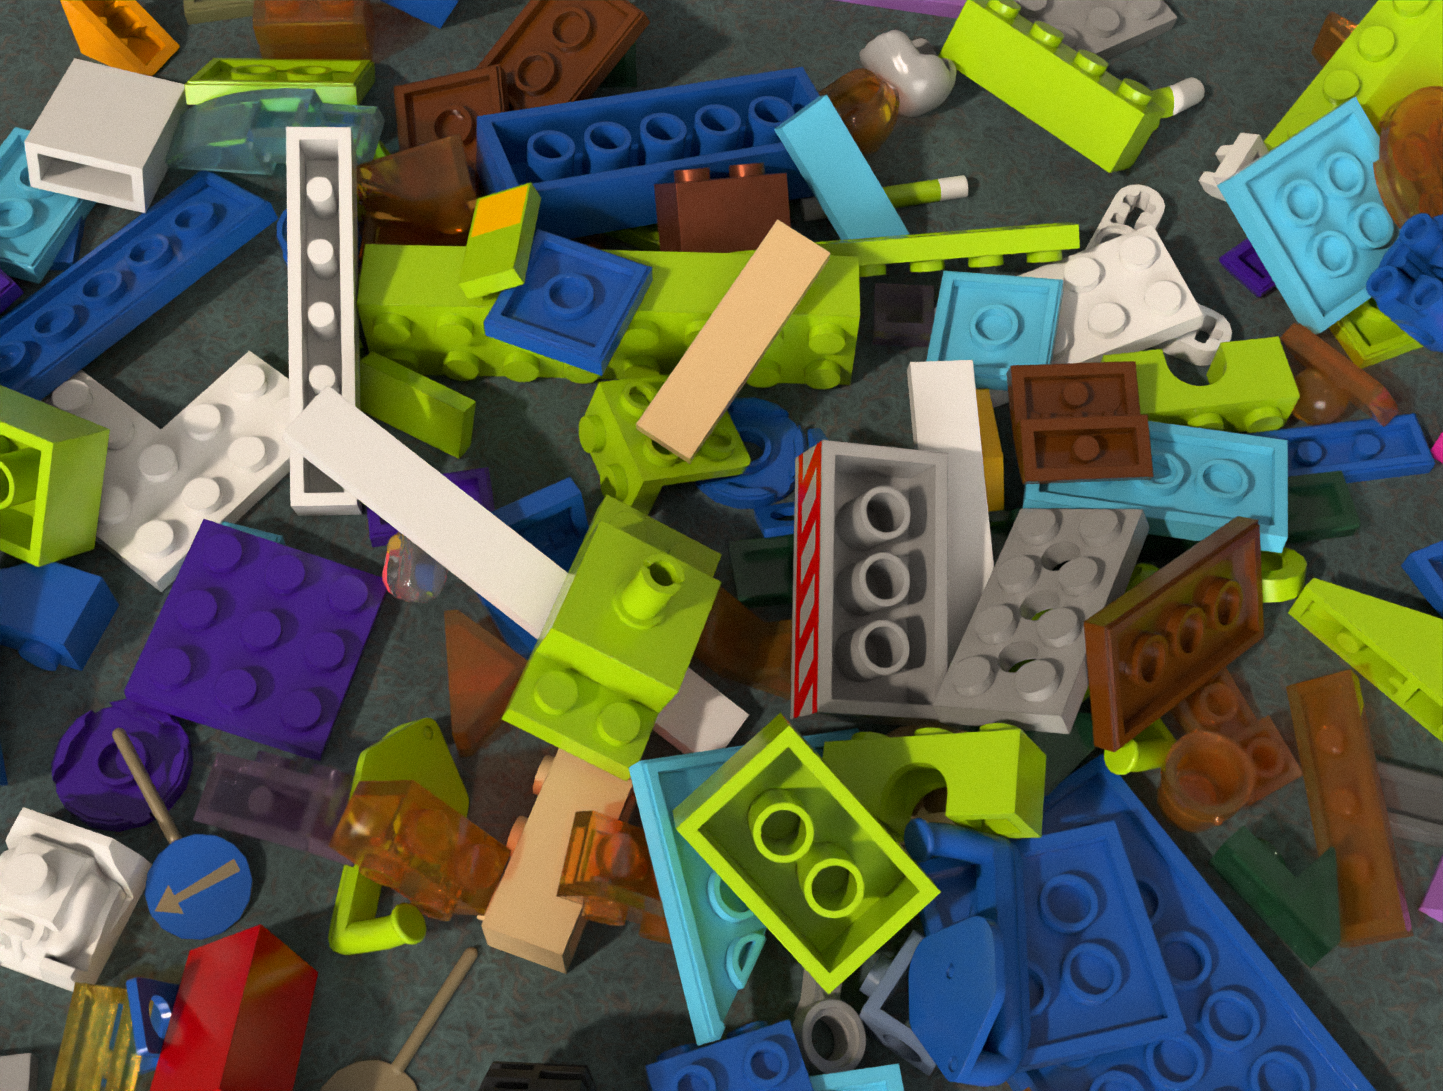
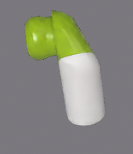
[1151,77,1205,130]

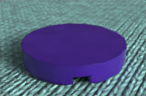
[51,699,194,832]

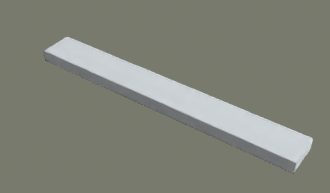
[282,385,749,754]

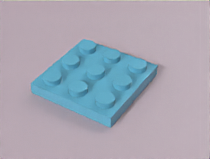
[1217,96,1423,337]

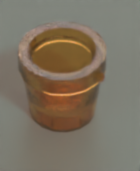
[1157,729,1255,833]

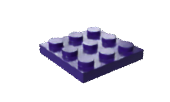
[124,519,390,761]

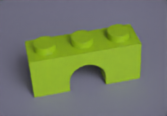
[1101,336,1300,433]
[822,723,1047,842]

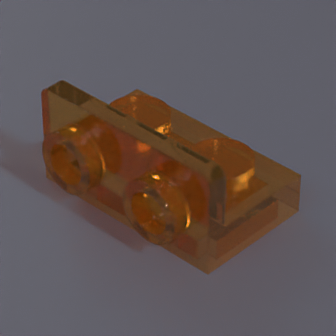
[556,810,672,944]

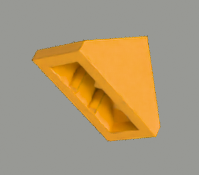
[60,0,181,76]

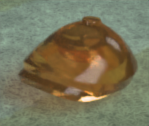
[818,68,900,156]

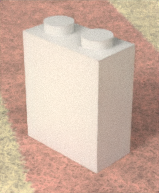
[24,58,188,213]

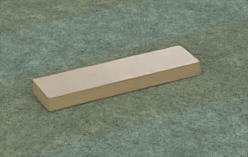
[636,219,830,464]

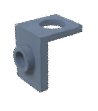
[859,930,936,1076]

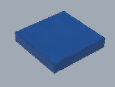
[483,229,653,376]

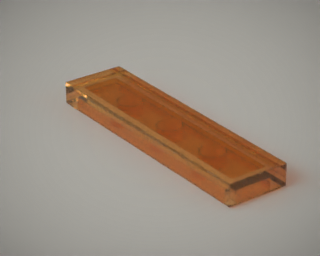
[1286,669,1414,948]

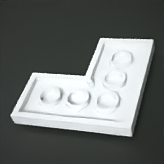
[40,351,290,592]

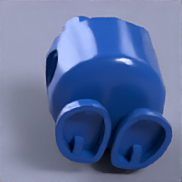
[1366,213,1443,353]

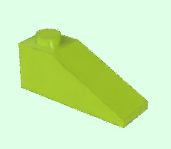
[1288,578,1443,742]

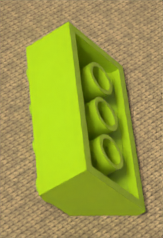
[1264,0,1443,174]

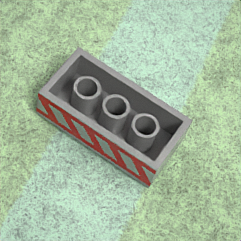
[790,440,948,726]

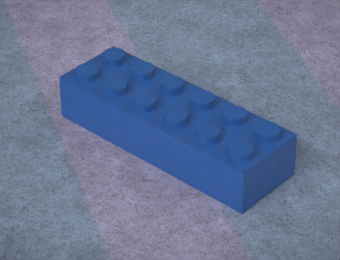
[476,67,820,239]

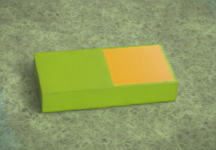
[458,182,541,299]

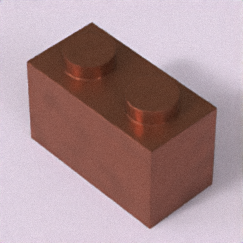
[654,163,791,253]

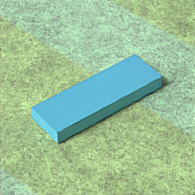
[774,95,909,265]

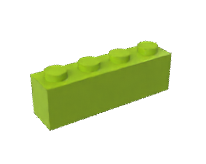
[938,0,1165,173]

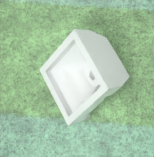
[0,807,152,997]

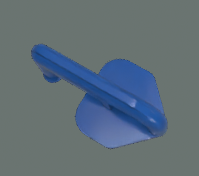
[904,818,1031,1087]

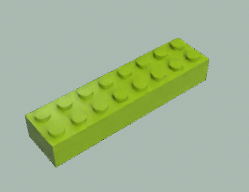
[357,244,860,389]

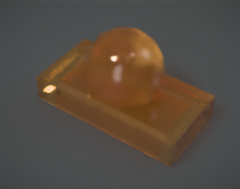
[1280,322,1399,427]

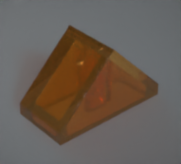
[444,609,528,757]

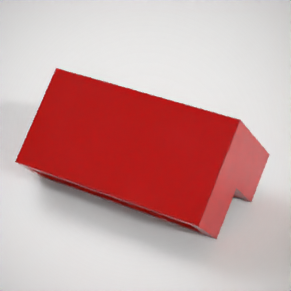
[150,924,318,1091]

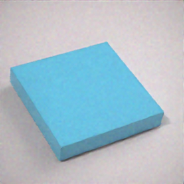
[926,271,1064,391]

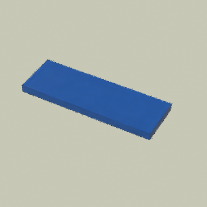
[0,168,278,401]

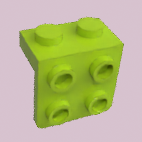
[579,374,751,516]

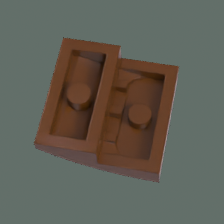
[1006,361,1154,484]

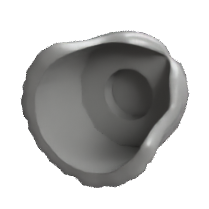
[859,29,957,117]

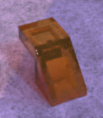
[693,587,792,701]

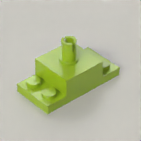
[501,495,722,781]

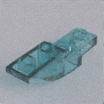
[164,88,385,175]

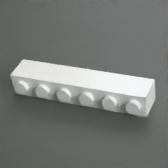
[286,127,362,516]

